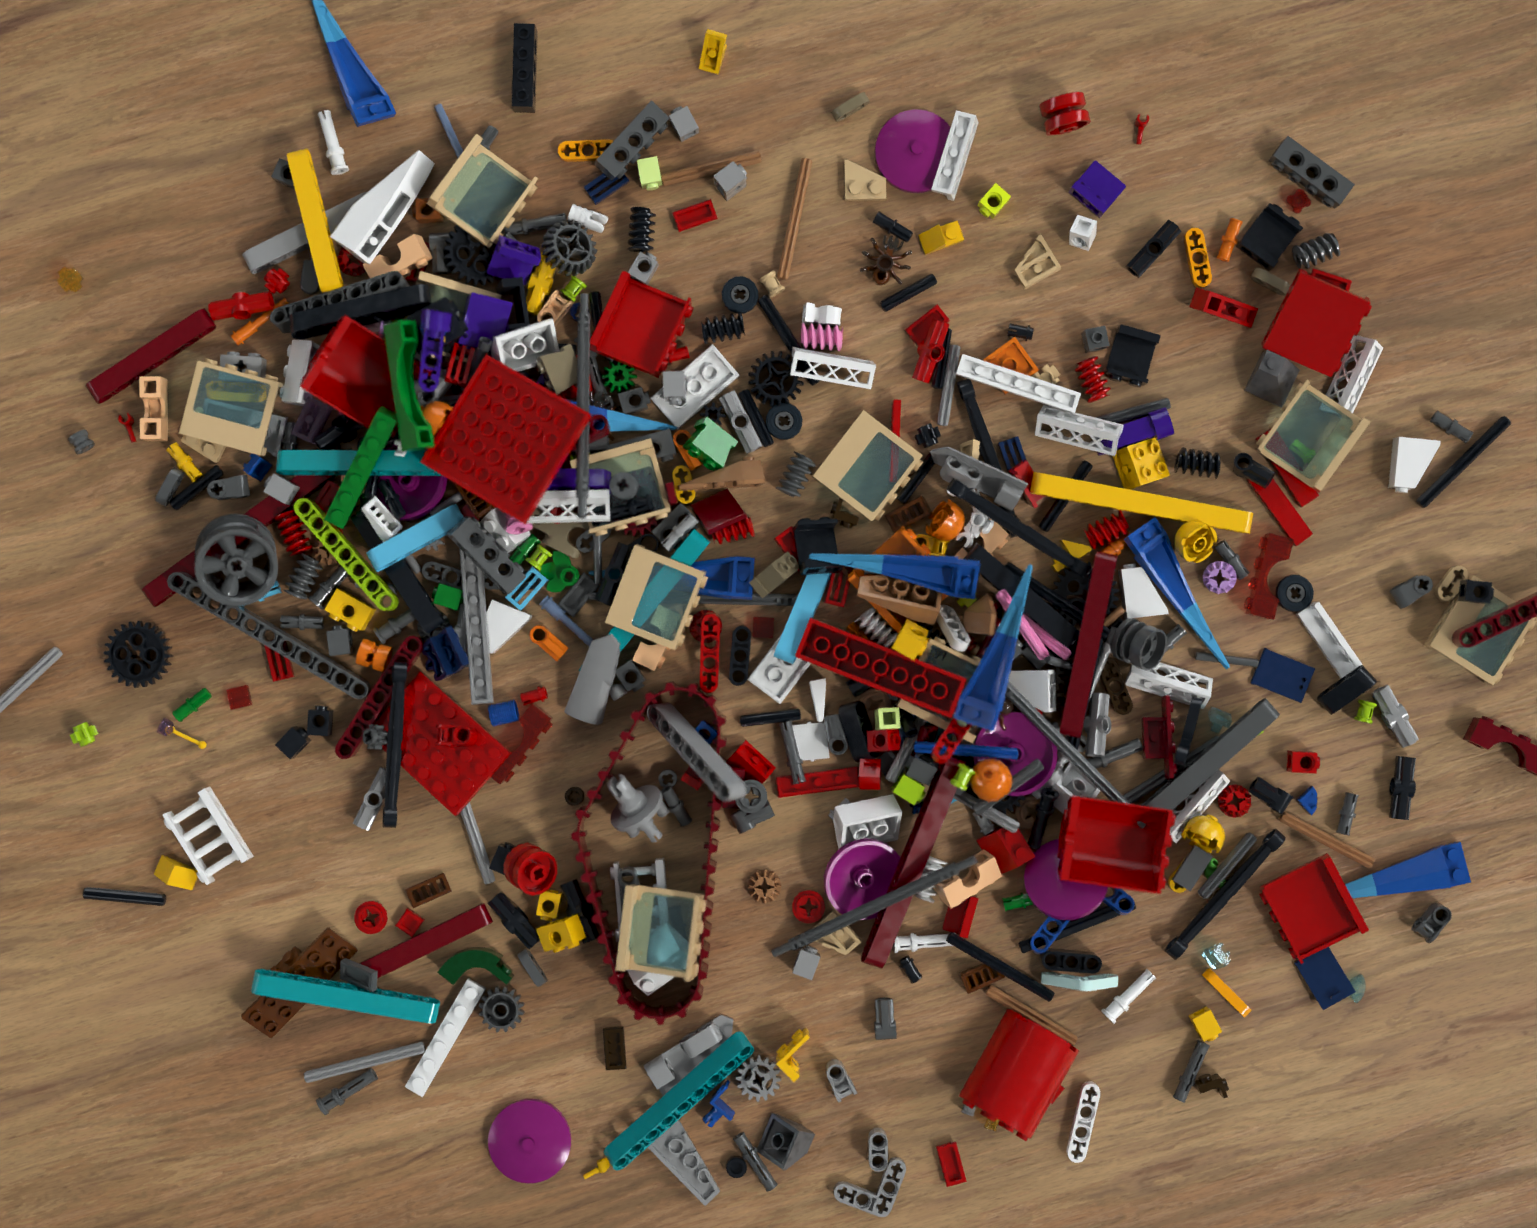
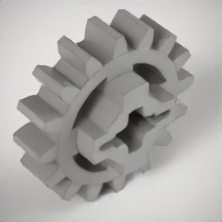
[736,1055,781,1102]

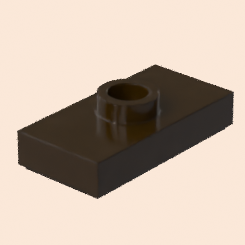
[603,1026,627,1070]

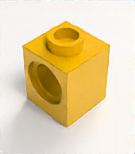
[536,889,563,921]
[1189,1006,1222,1042]

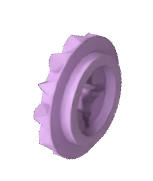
[1203,561,1237,594]

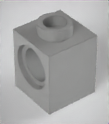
[669,106,699,142]
[628,252,659,285]
[263,473,300,505]
[792,946,821,980]

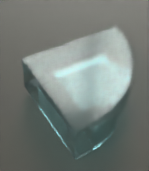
[1350,974,1366,1003]

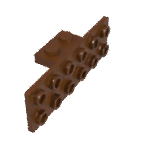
[241,927,358,1038]

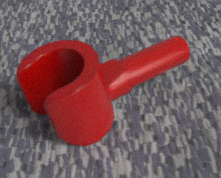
[1135,114,1149,145]
[118,413,136,443]

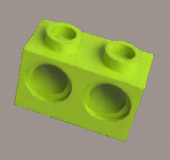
[891,773,926,805]

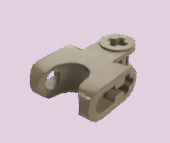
[531,508,590,559]

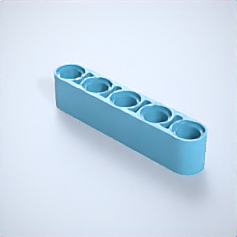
[366,504,463,572]
[774,573,831,664]

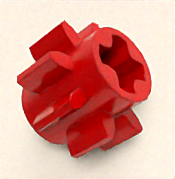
[264,268,290,294]

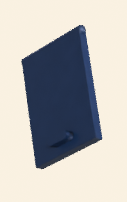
[1250,648,1315,703]
[1294,947,1356,1010]

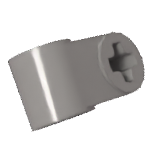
[826,1059,857,1102]

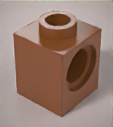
[412,198,444,223]

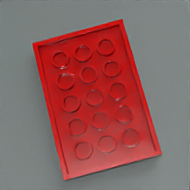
[374,671,511,816]

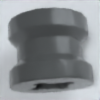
[68,430,95,454]

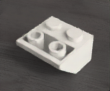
[473,508,531,557]

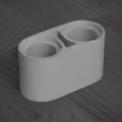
[868,1127,888,1172]

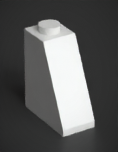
[1388,437,1441,493]
[1118,564,1169,619]
[487,600,532,654]
[1008,670,1056,712]

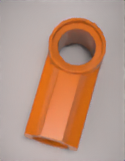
[673,430,703,471]
[530,625,569,661]

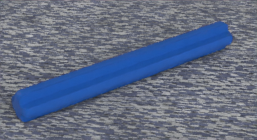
[914,741,1018,759]

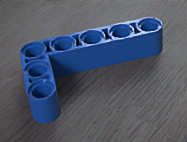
[1030,887,1134,954]

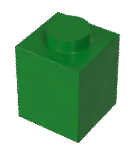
[432,583,463,611]

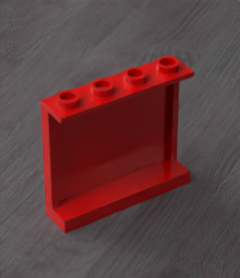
[1262,268,1372,377]
[590,271,694,378]
[1259,853,1370,964]

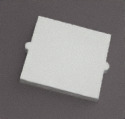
[792,721,829,762]

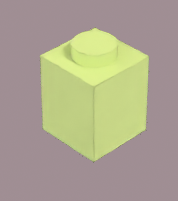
[637,156,662,190]
[874,707,900,730]

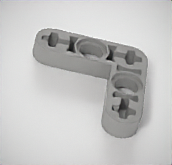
[834,1157,906,1217]

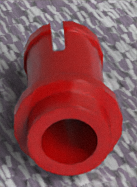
[667,345,690,365]
[520,686,548,706]

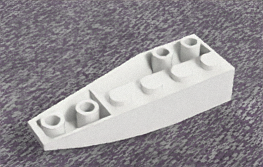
[330,150,435,264]

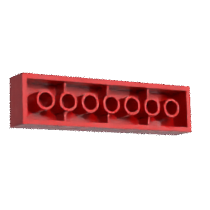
[795,618,968,719]

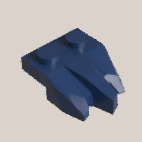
[422,626,469,681]

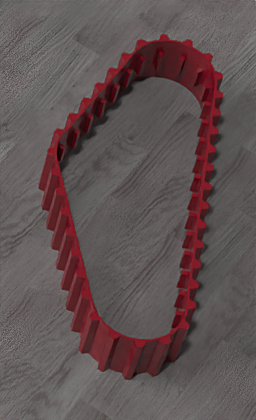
[571,681,727,1025]

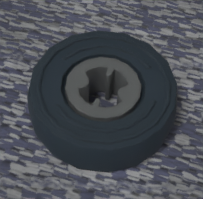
[722,276,759,314]
[766,403,803,440]
[1275,575,1314,612]

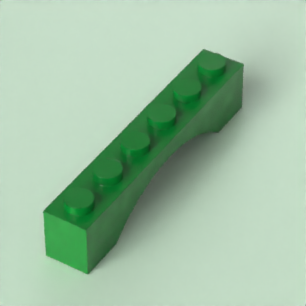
[383,320,435,452]
[324,406,397,529]

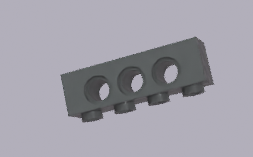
[594,100,670,181]
[1269,136,1355,209]
[590,429,677,462]
[447,517,526,594]

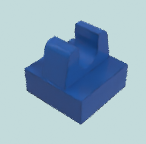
[243,454,272,482]

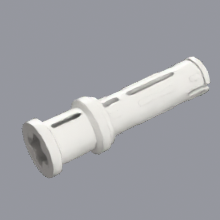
[318,110,349,175]
[893,933,953,953]
[1101,969,1156,1024]

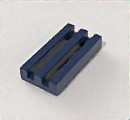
[584,173,630,205]
[998,436,1026,475]

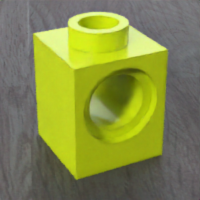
[977,183,1011,219]

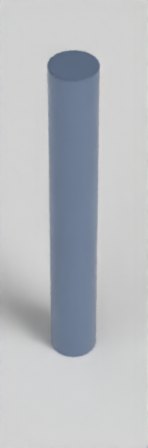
[434,104,463,158]

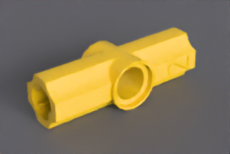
[526,251,556,316]

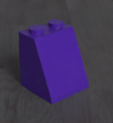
[457,292,513,357]

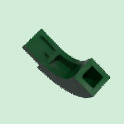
[437,947,514,985]

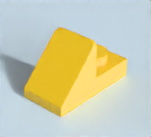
[699,29,727,74]
[918,220,964,255]
[1051,540,1092,573]

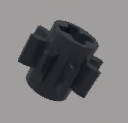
[700,402,726,426]
[914,423,941,448]

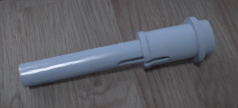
[539,595,593,647]

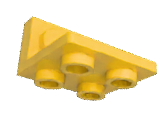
[1113,438,1170,490]
[776,1028,810,1082]

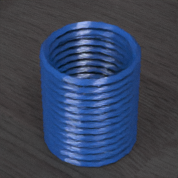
[488,700,519,727]

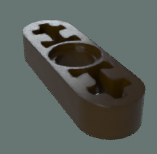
[1100,658,1133,715]

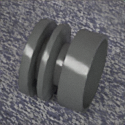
[1112,618,1167,671]

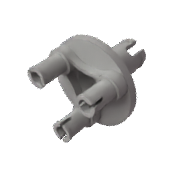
[607,774,669,843]

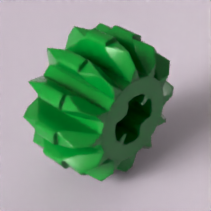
[602,361,637,394]

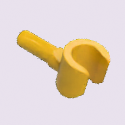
[583,1158,610,1179]

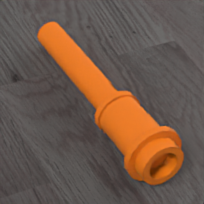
[230,297,290,345]

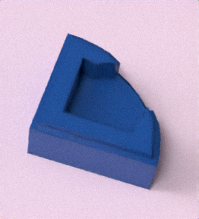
[1296,786,1317,815]

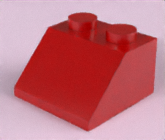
[976,826,1035,874]

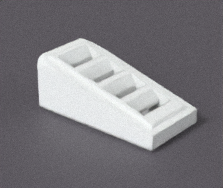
[361,496,403,542]
[809,678,826,722]

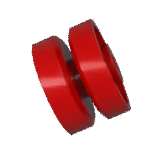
[1039,92,1091,136]
[504,843,558,896]

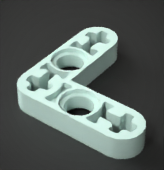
[1041,972,1118,991]

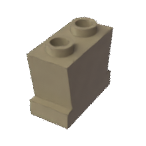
[536,344,577,395]
[749,552,799,599]

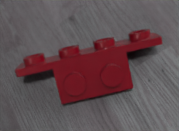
[1142,695,1177,780]

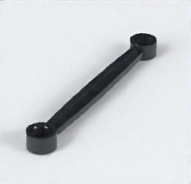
[957,379,1018,538]
[946,478,1093,579]
[382,662,407,828]
[1165,829,1286,960]

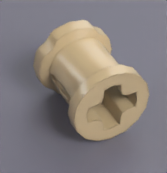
[759,271,785,298]

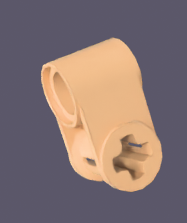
[537,290,574,327]

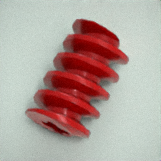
[1075,356,1111,403]
[274,510,312,556]
[1083,510,1130,549]
[712,513,755,545]

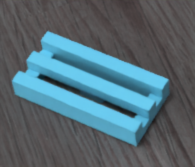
[505,566,548,611]

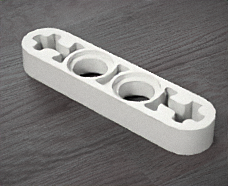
[1066,1081,1100,1163]

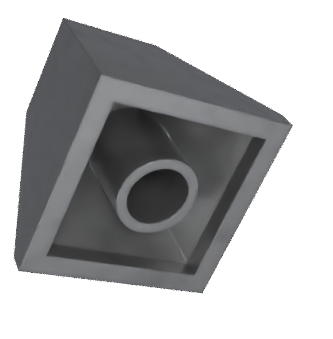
[1244,350,1300,408]
[757,1113,815,1170]

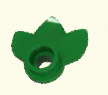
[540,551,580,593]

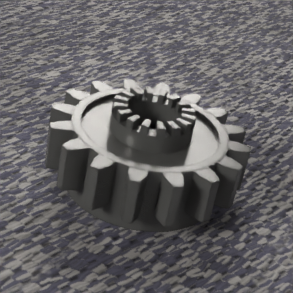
[479,986,525,1032]

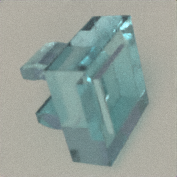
[1208,706,1232,734]
[1201,943,1231,970]

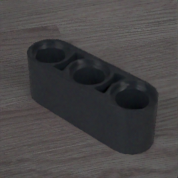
[729,626,751,686]
[1317,665,1377,715]
[839,701,879,763]
[1039,948,1102,974]

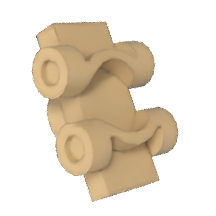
[1031,364,1061,384]

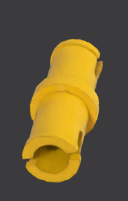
[166,442,203,482]

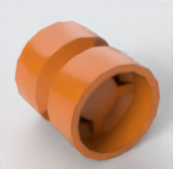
[356,639,393,672]

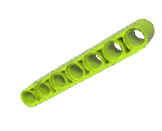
[294,498,399,611]

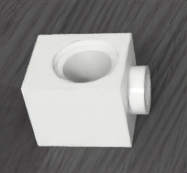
[1069,215,1097,251]

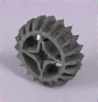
[541,220,597,276]

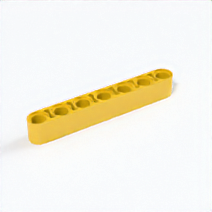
[287,148,344,293]

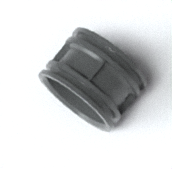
[195,514,278,606]

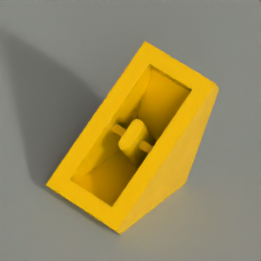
[154,855,198,890]

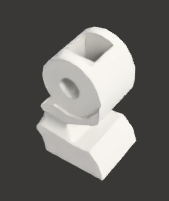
[802,302,842,326]

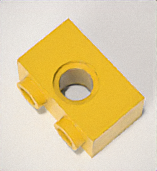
[325,588,376,632]
[892,619,929,660]
[536,914,587,953]

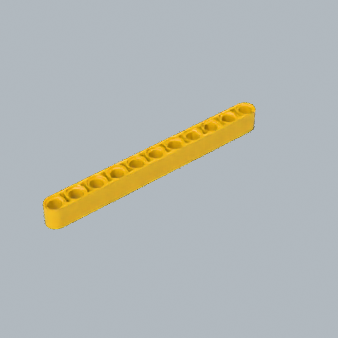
[1030,472,1254,534]

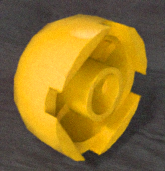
[1174,520,1217,563]
[1181,814,1225,853]

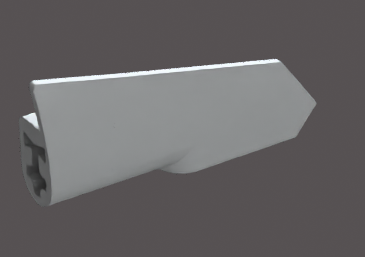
[930,447,1028,512]
[564,634,620,725]
[644,1015,733,1096]

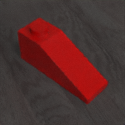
[1189,288,1258,328]

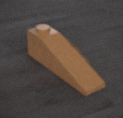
[677,457,765,491]
[857,575,942,625]
[958,593,996,635]

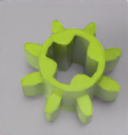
[70,722,98,747]

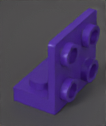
[1068,161,1126,218]
[487,236,541,285]

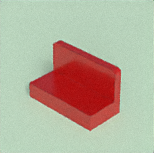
[1008,460,1045,509]
[725,740,776,784]
[942,895,979,939]

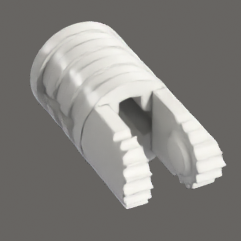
[567,204,608,233]

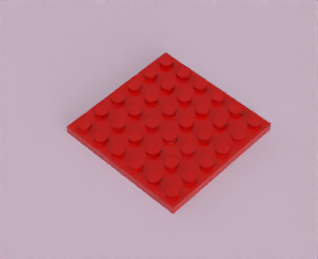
[420,354,592,525]

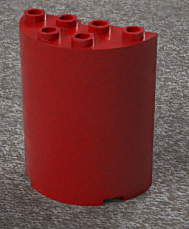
[300,315,432,438]
[1057,796,1175,894]
[959,1009,1079,1142]

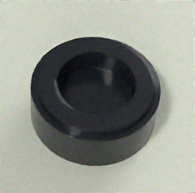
[726,1156,747,1178]

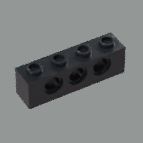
[512,23,537,113]

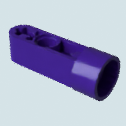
[419,309,452,392]
[1097,407,1174,456]
[547,468,612,495]

